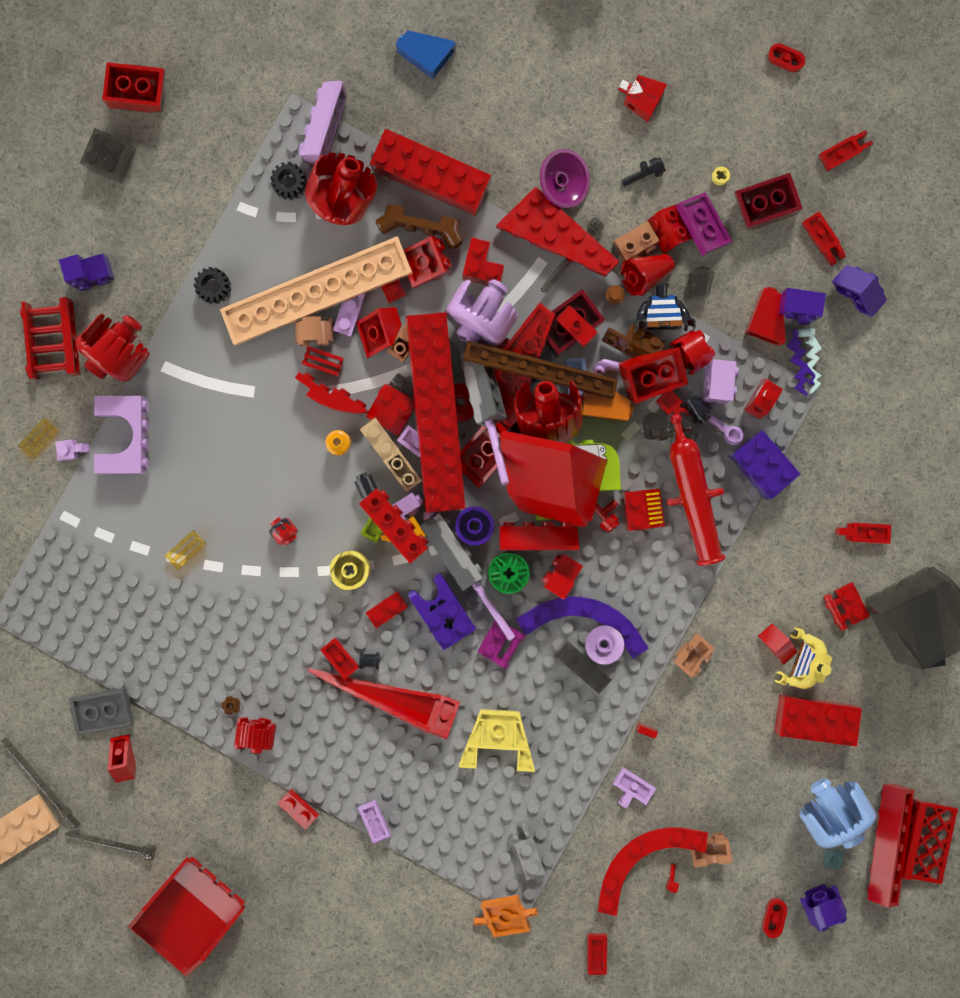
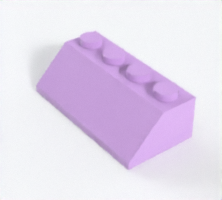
[299,80,347,165]

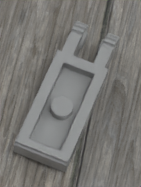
[510,822,545,880]

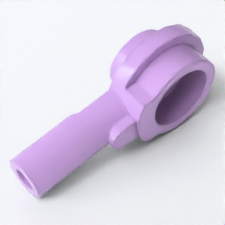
[708,415,744,445]

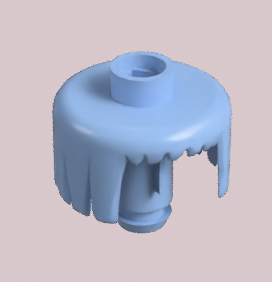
[799,778,876,849]

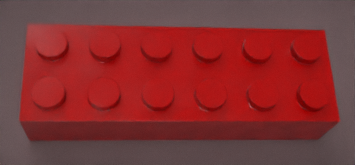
[369,128,491,216]

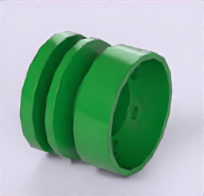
[488,552,530,594]

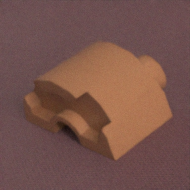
[295,317,334,346]
[673,633,715,678]
[691,832,733,867]

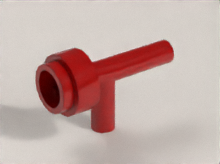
[594,500,620,533]

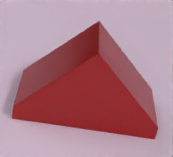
[758,624,798,665]

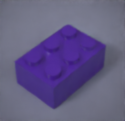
[728,430,801,500]

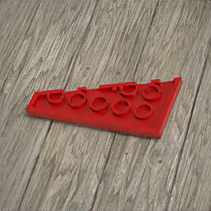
[494,302,556,428]

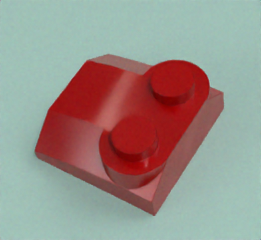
[365,384,415,436]

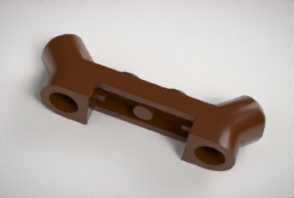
[375,204,464,250]

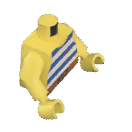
[775,627,832,689]

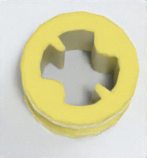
[712,166,730,186]

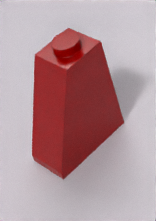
[745,287,786,347]

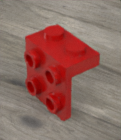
[647,204,693,254]

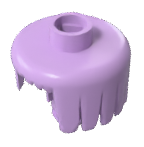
[445,280,518,347]

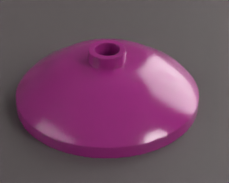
[540,149,590,208]

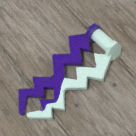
[786,328,822,396]

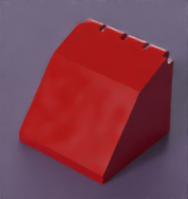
[500,430,607,528]
[128,856,245,977]

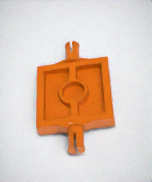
[474,895,538,938]

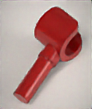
[666,864,679,894]

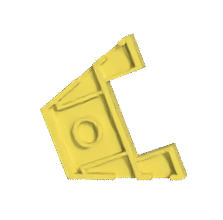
[459,709,535,772]

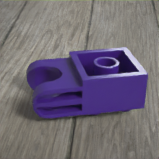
[408,573,476,651]

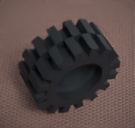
[270,162,307,200]
[193,267,231,304]

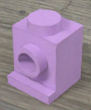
[393,493,424,521]

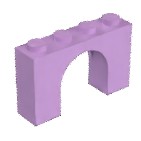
[94,396,149,474]

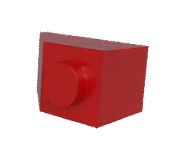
[107,734,136,783]

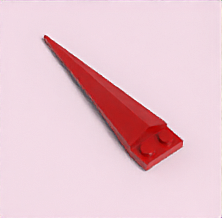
[307,669,460,740]

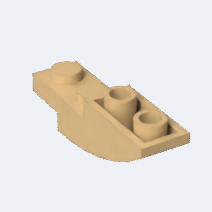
[360,418,422,492]

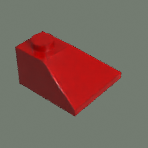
[356,307,402,358]

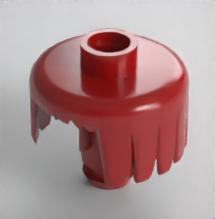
[305,152,377,226]
[75,314,150,382]
[514,381,583,443]

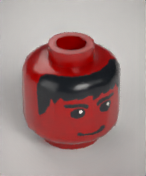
[269,517,298,546]

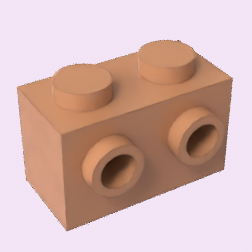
[613,221,659,262]

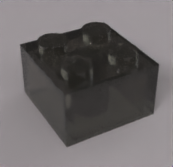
[80,128,136,184]

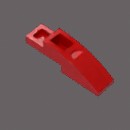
[295,372,368,415]

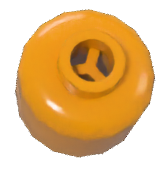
[325,430,352,456]

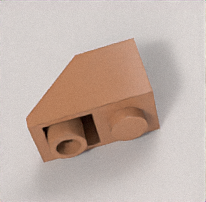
[387,323,409,363]

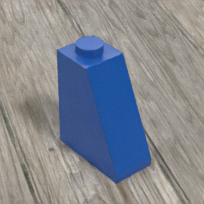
[396,30,456,79]

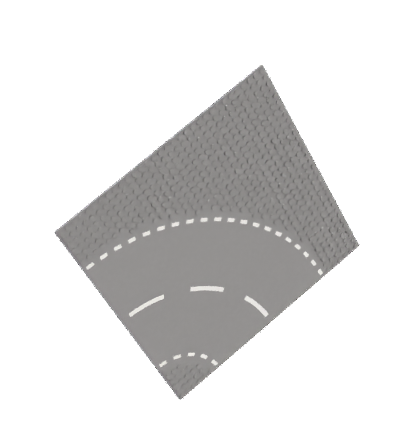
[0,94,820,909]

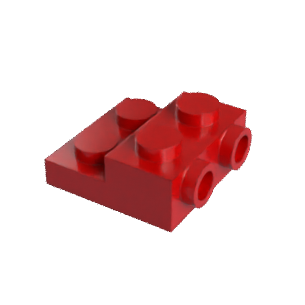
[404,236,452,288]

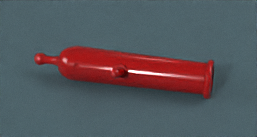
[667,414,726,566]

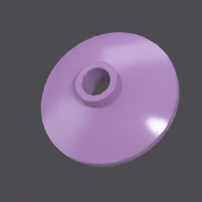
[585,625,624,664]

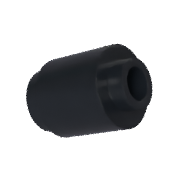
[684,395,711,424]
[354,472,378,499]

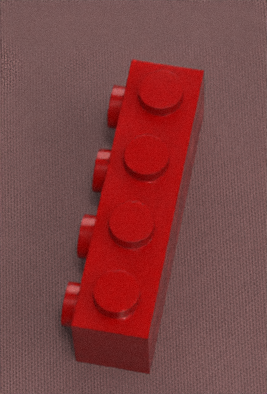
[359,488,429,564]

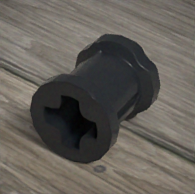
[359,652,380,669]

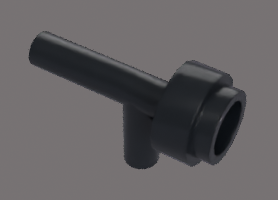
[621,157,666,187]

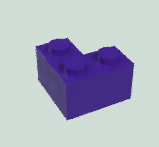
[59,253,114,291]
[832,265,887,317]
[779,288,826,325]

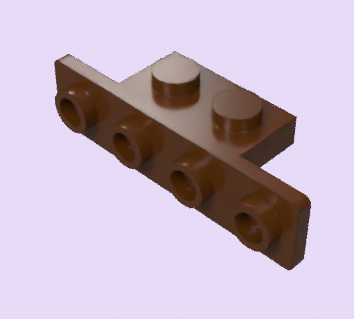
[601,323,666,358]

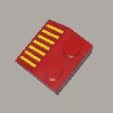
[622,488,665,531]

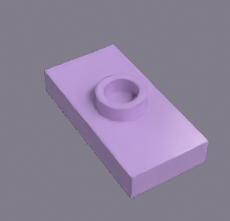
[358,799,391,844]

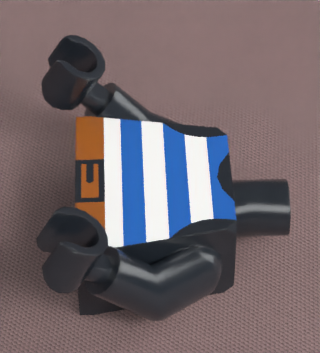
[635,285,696,333]

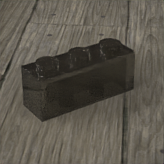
[554,639,612,694]

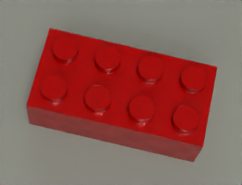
[774,694,862,747]

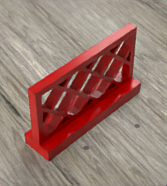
[903,798,958,884]

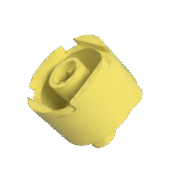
[330,550,371,590]

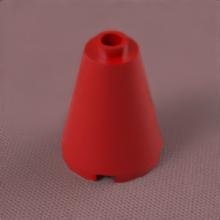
[620,254,675,296]

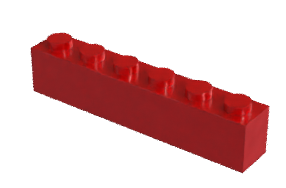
[867,784,915,908]

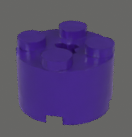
[455,506,494,545]
[800,884,847,931]

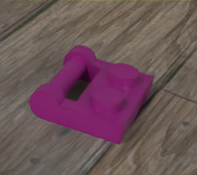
[477,620,526,669]

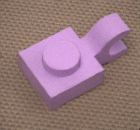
[55,439,90,461]

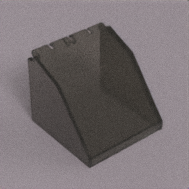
[865,567,960,670]

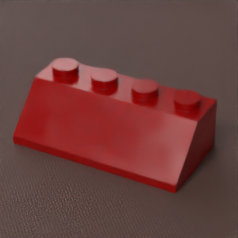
[499,522,579,550]

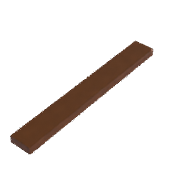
[463,341,618,399]

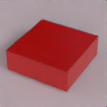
[635,723,658,739]

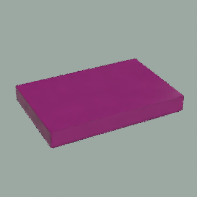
[675,192,732,256]

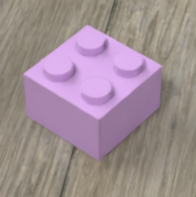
[702,359,739,405]

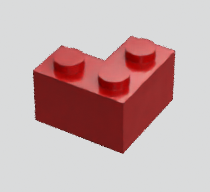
[462,237,504,286]
[541,553,583,600]

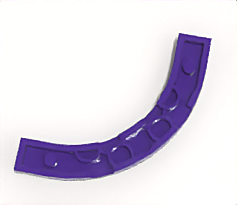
[516,596,649,659]

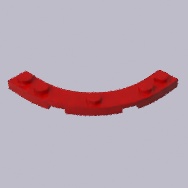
[598,827,709,916]

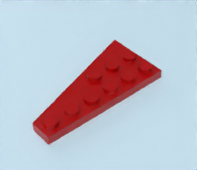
[496,187,620,277]

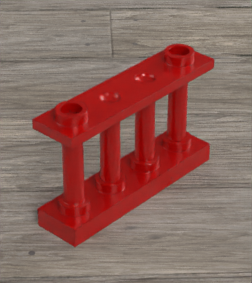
[20,297,81,380]

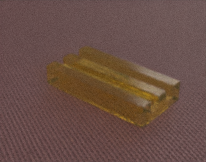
[18,417,59,459]
[164,530,207,570]

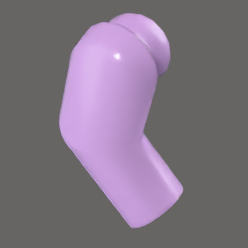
[593,359,620,375]

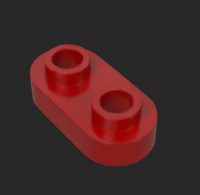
[767,43,806,73]
[762,898,788,938]

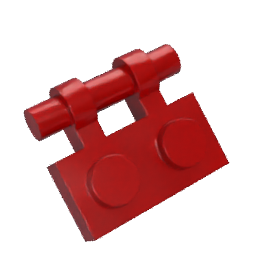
[823,582,870,631]

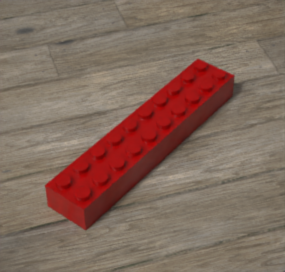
[405,312,466,513]

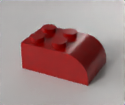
[102,62,166,113]

